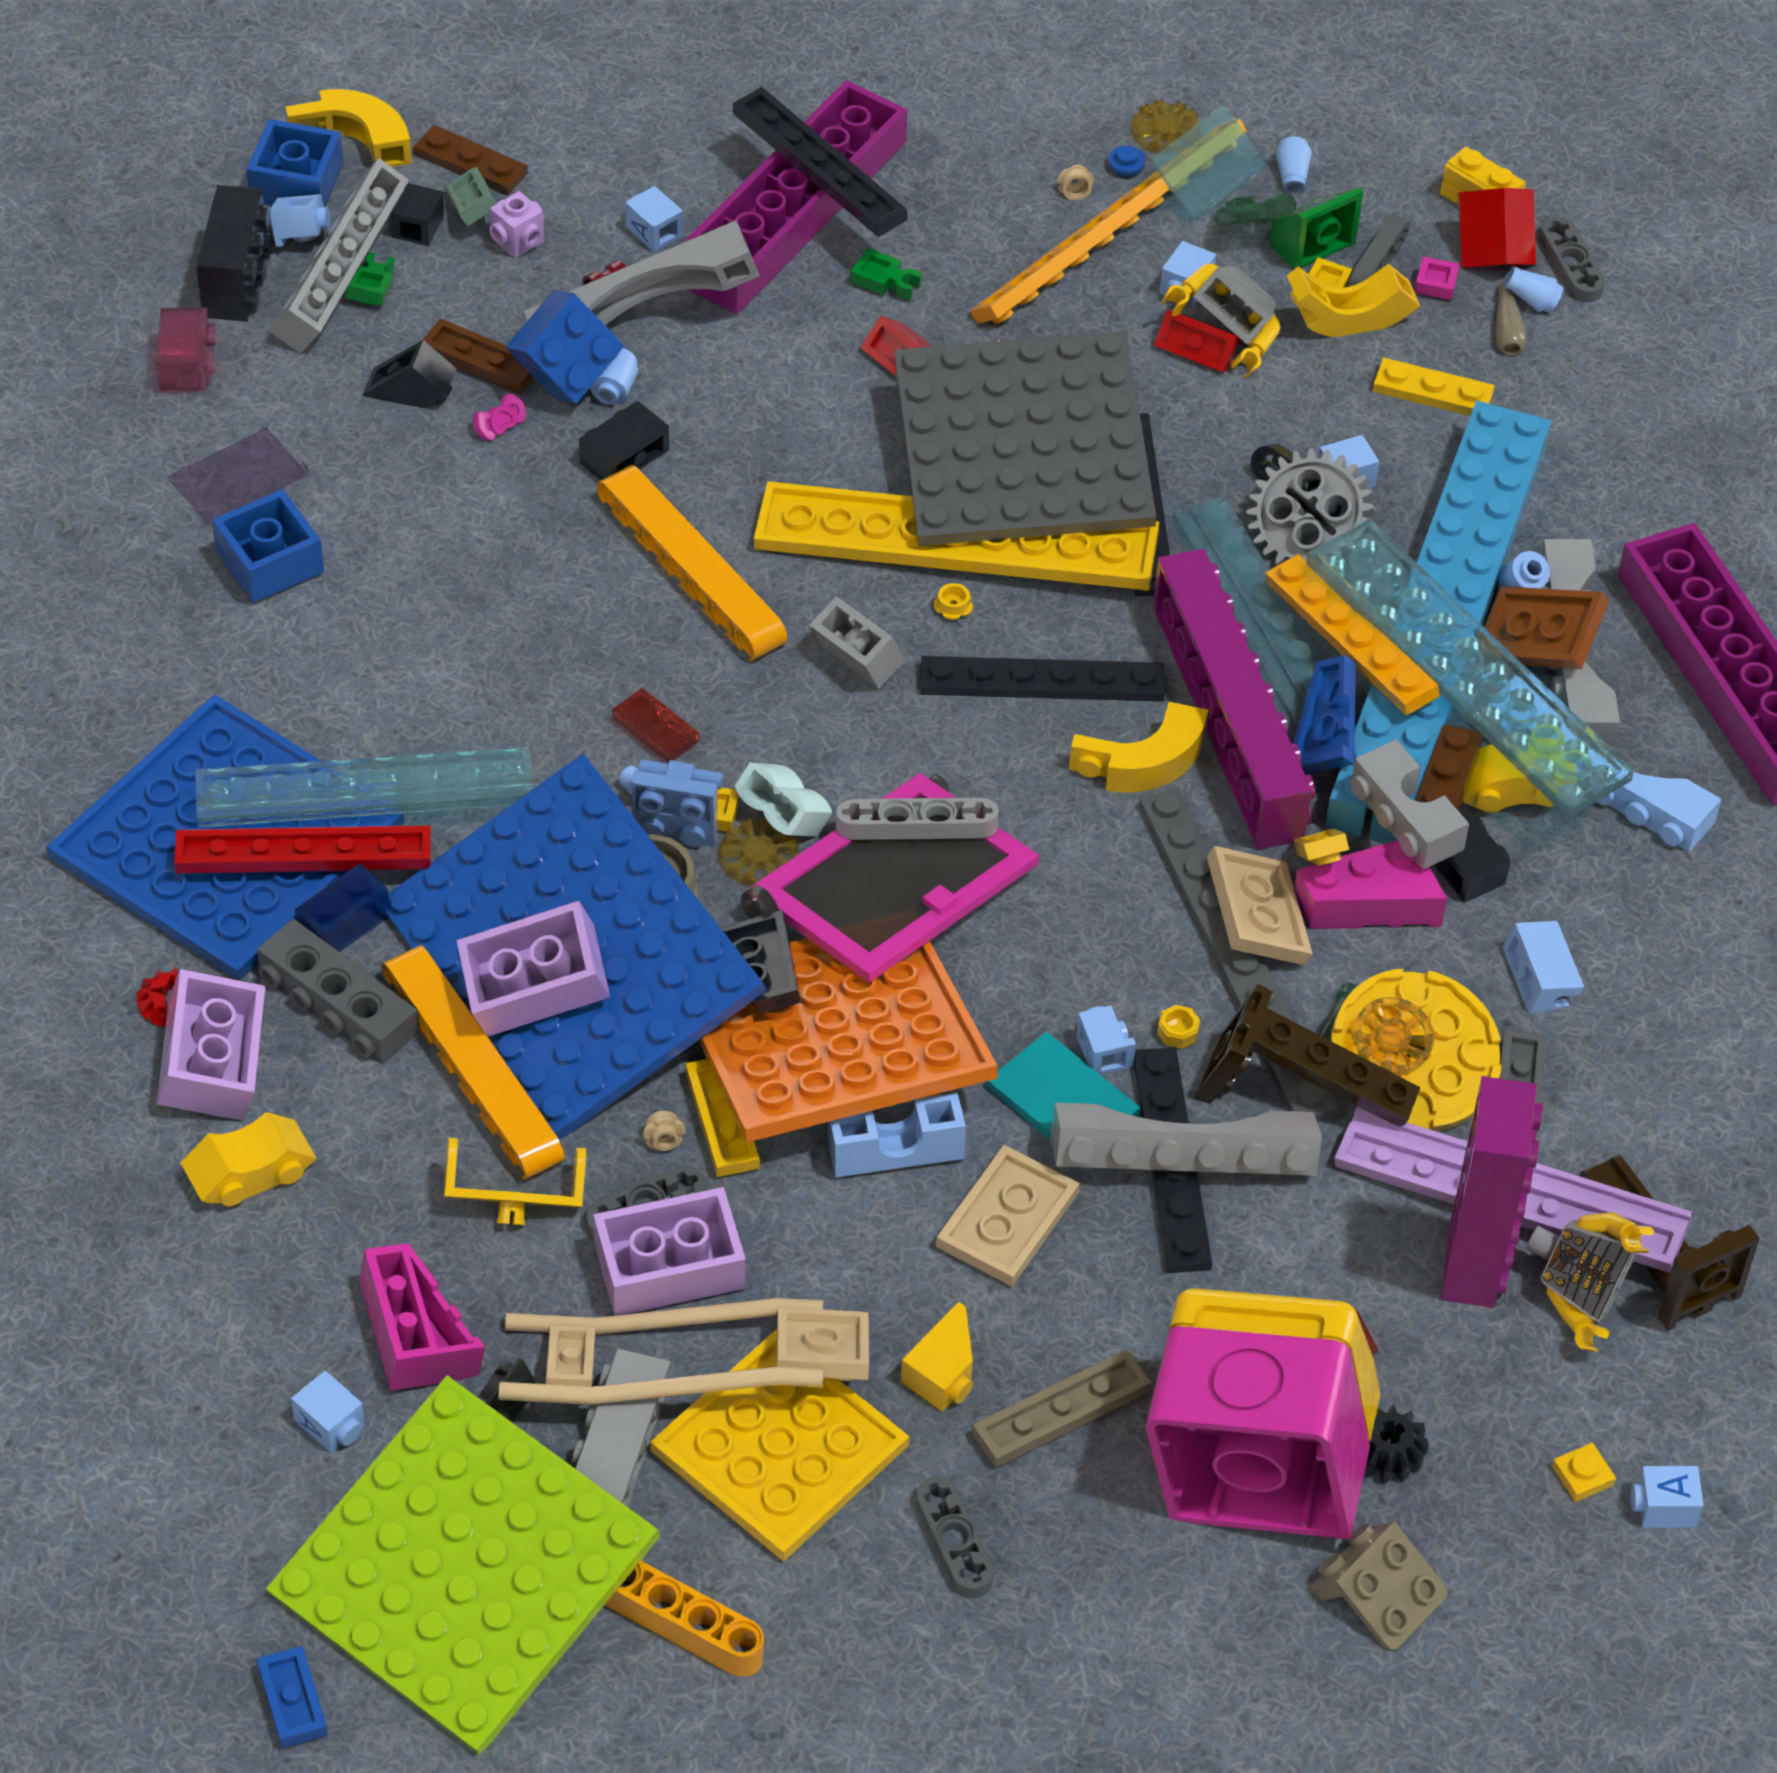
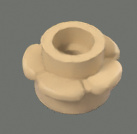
[1058,165,1094,200]
[643,1111,686,1151]

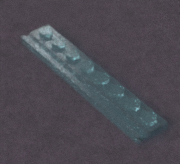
[1172,496,1358,731]
[195,747,533,827]

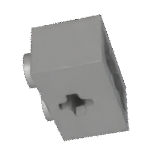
[809,596,906,689]

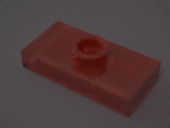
[612,688,699,763]

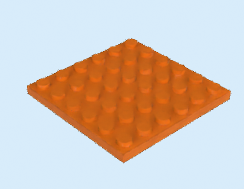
[698,912,998,1143]

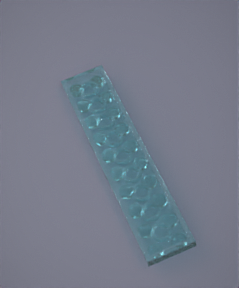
[1306,519,1634,818]

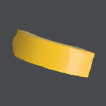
[285,89,412,167]
[1286,264,1420,337]
[1069,702,1208,793]

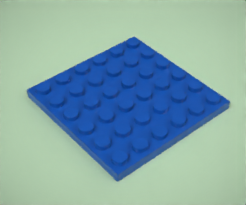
[46,694,404,981]

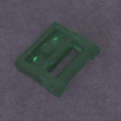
[1215,193,1296,226]

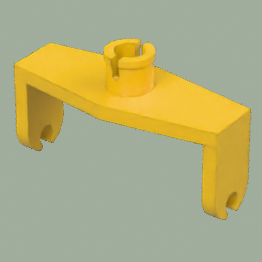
[443,1138,586,1226]

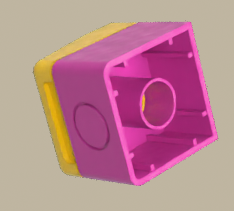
[1145,1288,1380,1539]

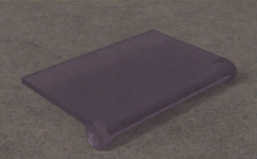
[167,427,309,525]

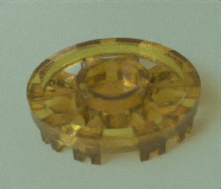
[1132,99,1201,155]
[720,818,798,887]
[1352,997,1434,1076]

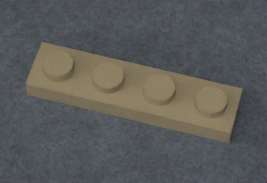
[972,1349,1152,1468]

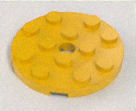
[1330,968,1502,1132]

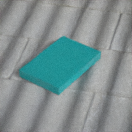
[986,1031,1141,1140]

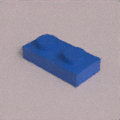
[256,1645,328,1749]

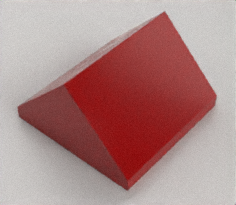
[1458,188,1536,268]

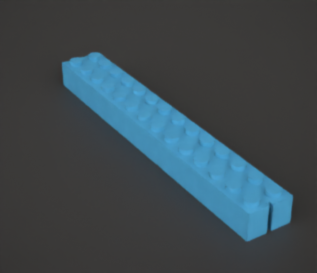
[1325,400,1552,844]

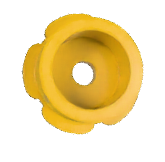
[934,583,973,620]

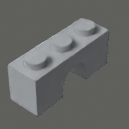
[1351,739,1469,870]

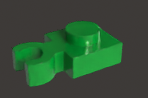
[850,248,922,300]
[345,252,395,306]

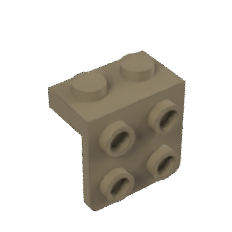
[1309,1521,1447,1650]

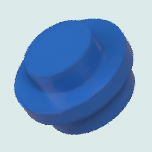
[1108,146,1145,177]

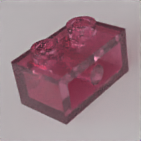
[156,308,217,391]

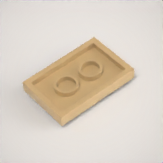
[1207,846,1313,965]
[936,1145,1080,1287]

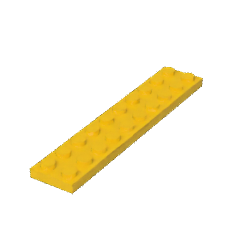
[754,481,1159,591]

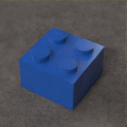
[246,119,344,207]
[505,290,624,404]
[211,489,324,603]

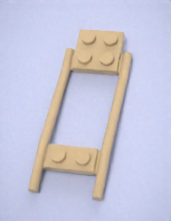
[498,1298,869,1405]

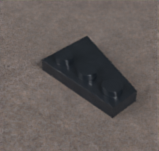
[720,910,802,1014]

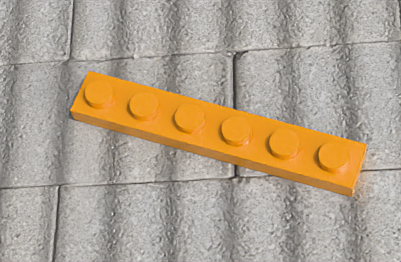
[1265,554,1440,716]

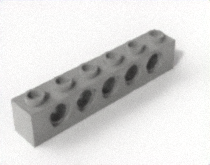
[269,158,409,353]

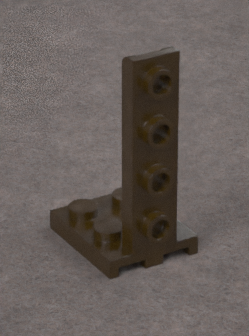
[1194,984,1421,1126]
[1580,1155,1760,1331]

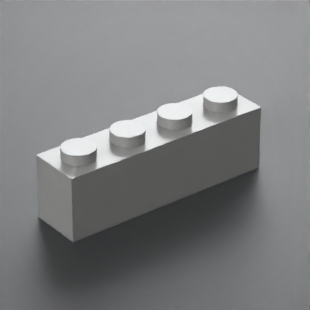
[572,1349,671,1507]

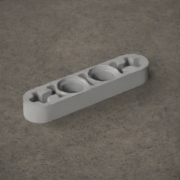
[836,798,999,840]

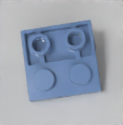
[631,759,724,847]

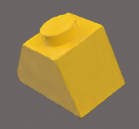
[901,1302,973,1412]

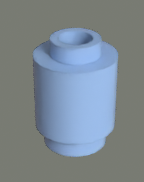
[590,348,638,405]
[1498,551,1550,589]

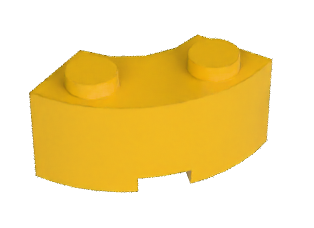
[1463,739,1576,813]
[180,1112,317,1206]

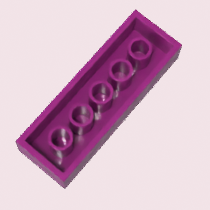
[1441,1076,1543,1308]

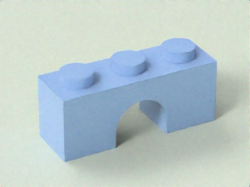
[828,1092,966,1177]

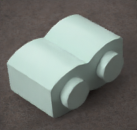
[735,762,832,836]

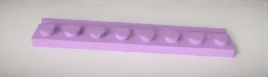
[1335,1107,1692,1273]

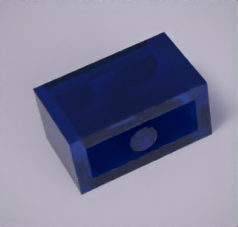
[295,864,389,952]

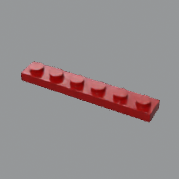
[174,825,431,874]

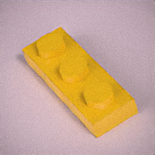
[1373,357,1495,416]
[1293,828,1349,866]
[685,1059,760,1177]

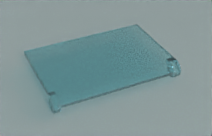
[1150,104,1266,223]

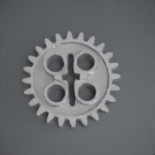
[1246,448,1376,574]

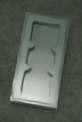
[445,167,497,227]

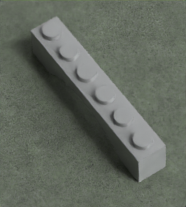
[524,221,760,326]
[1541,539,1620,746]
[1050,1103,1322,1176]

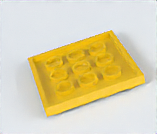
[650,1329,910,1562]

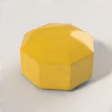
[1157,1005,1201,1049]

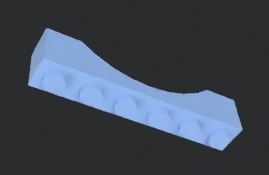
[1483,678,1721,852]

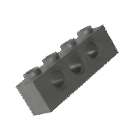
[257,918,419,1064]

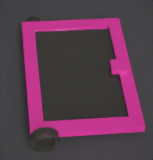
[741,773,1039,983]

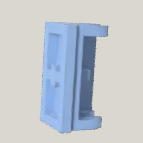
[1503,921,1584,1014]

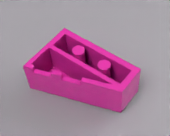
[1294,840,1447,929]
[359,1243,485,1391]

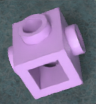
[489,191,545,258]

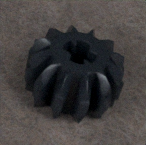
[1365,1404,1429,1484]

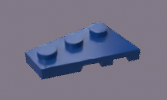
[1293,655,1356,774]

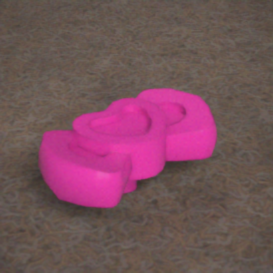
[472,393,526,441]

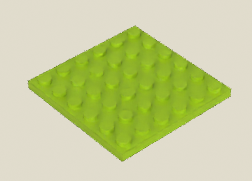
[266,1375,661,1755]

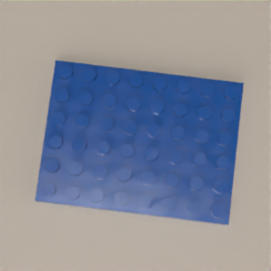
[378,753,767,1140]

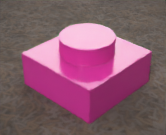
[1415,257,1460,300]

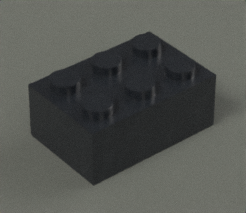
[196,185,273,322]

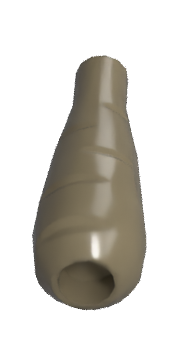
[1495,282,1527,356]

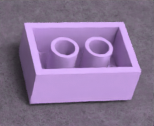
[456,901,610,1036]
[157,969,265,1121]
[593,1187,746,1316]

